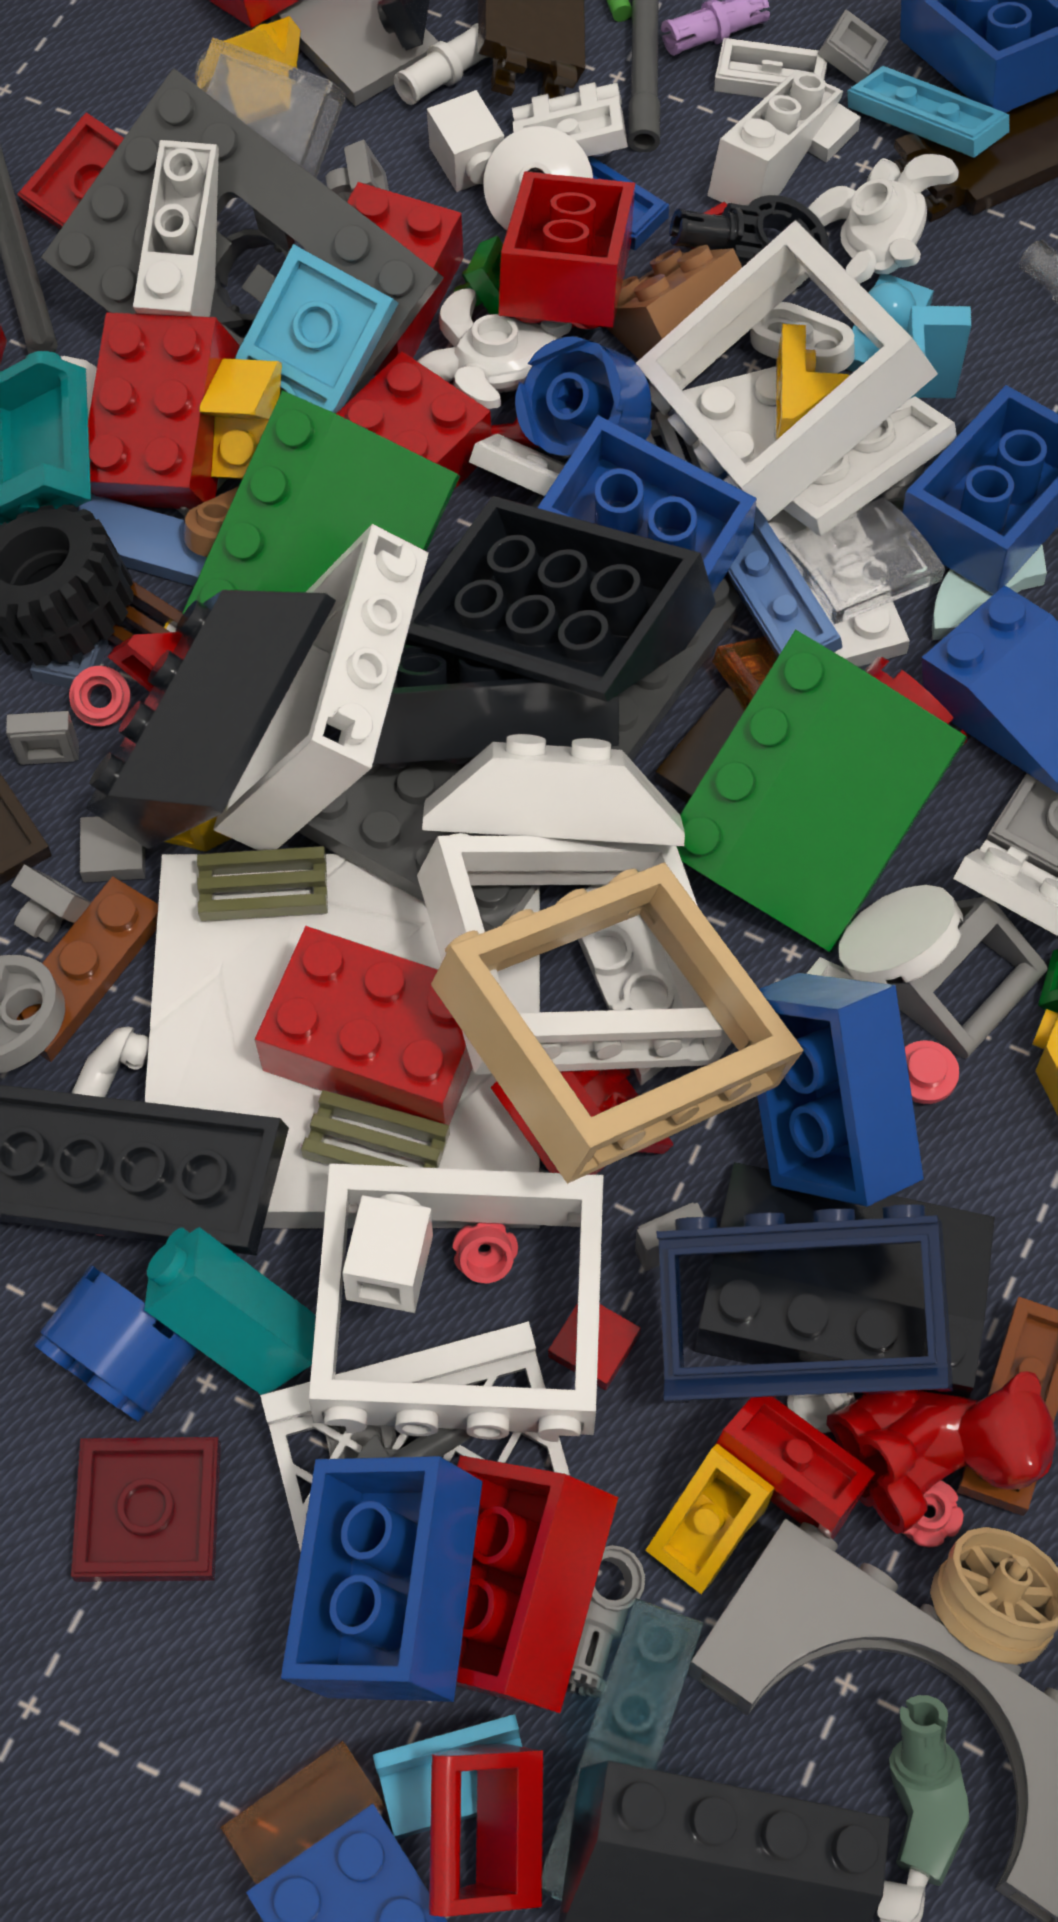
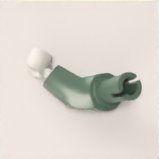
[877,1695,969,1922]

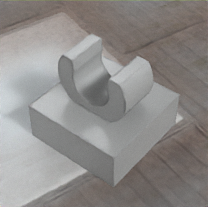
[325,139,389,202]
[11,864,91,943]

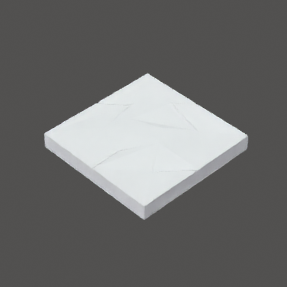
[145,854,540,1228]

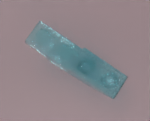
[542,1598,704,1901]

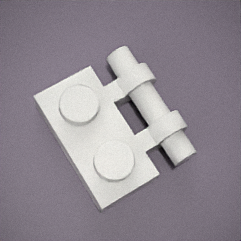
[512,82,628,157]
[953,840,1058,936]

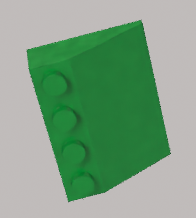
[182,390,460,614]
[677,629,967,953]

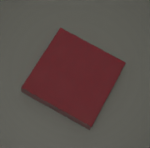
[71,1437,221,1582]

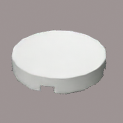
[839,885,964,984]

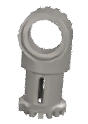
[568,1545,645,1698]

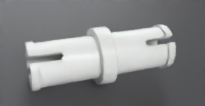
[394,23,488,105]

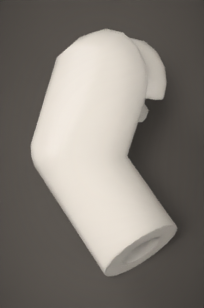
[72,1027,149,1097]

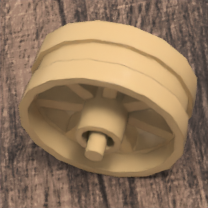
[930,1527,1058,1665]

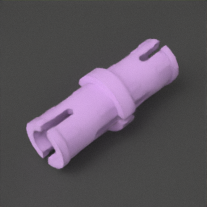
[661,0,770,56]

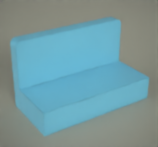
[907,306,971,398]
[373,1715,522,1840]

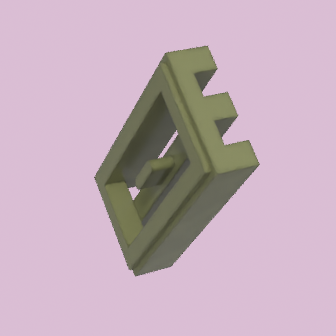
[197,846,328,921]
[301,1090,450,1168]

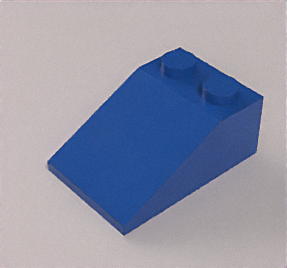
[922,585,1058,794]

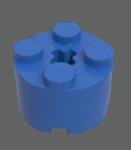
[515,336,652,460]
[34,1265,198,1422]

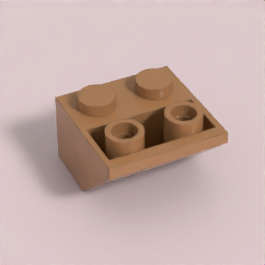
[606,245,742,360]

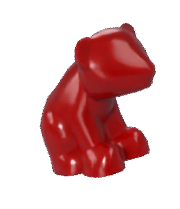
[826,1371,1056,1534]

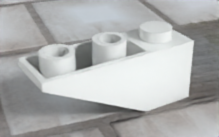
[707,69,843,206]
[133,140,219,317]

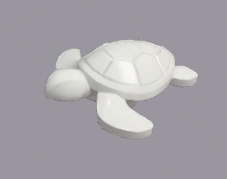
[808,154,959,284]
[417,288,572,409]

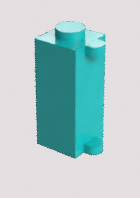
[144,1227,316,1395]

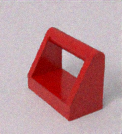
[715,1397,876,1539]
[429,1743,543,1917]

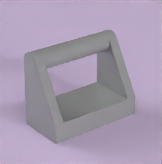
[886,896,1048,1059]

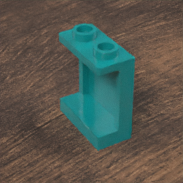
[0,351,91,525]

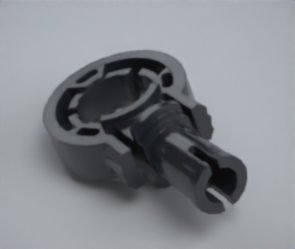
[669,195,829,290]

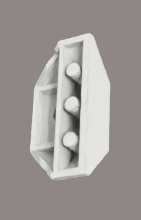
[422,734,685,846]

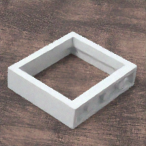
[636,220,938,521]
[213,524,429,850]
[417,833,732,1075]
[309,1164,603,1442]

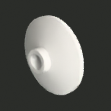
[483,126,593,230]

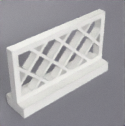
[260,1321,570,1552]

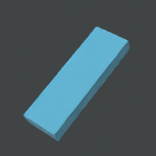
[847,66,1009,158]

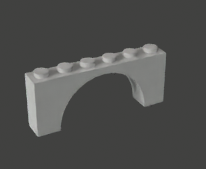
[688,1519,1058,1922]

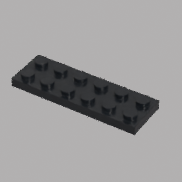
[0,1085,289,1256]

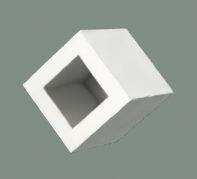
[427,90,504,192]
[342,1194,433,1313]

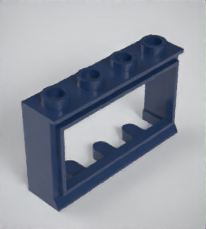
[656,1205,953,1403]

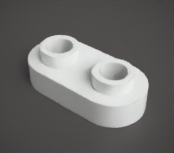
[750,302,855,373]

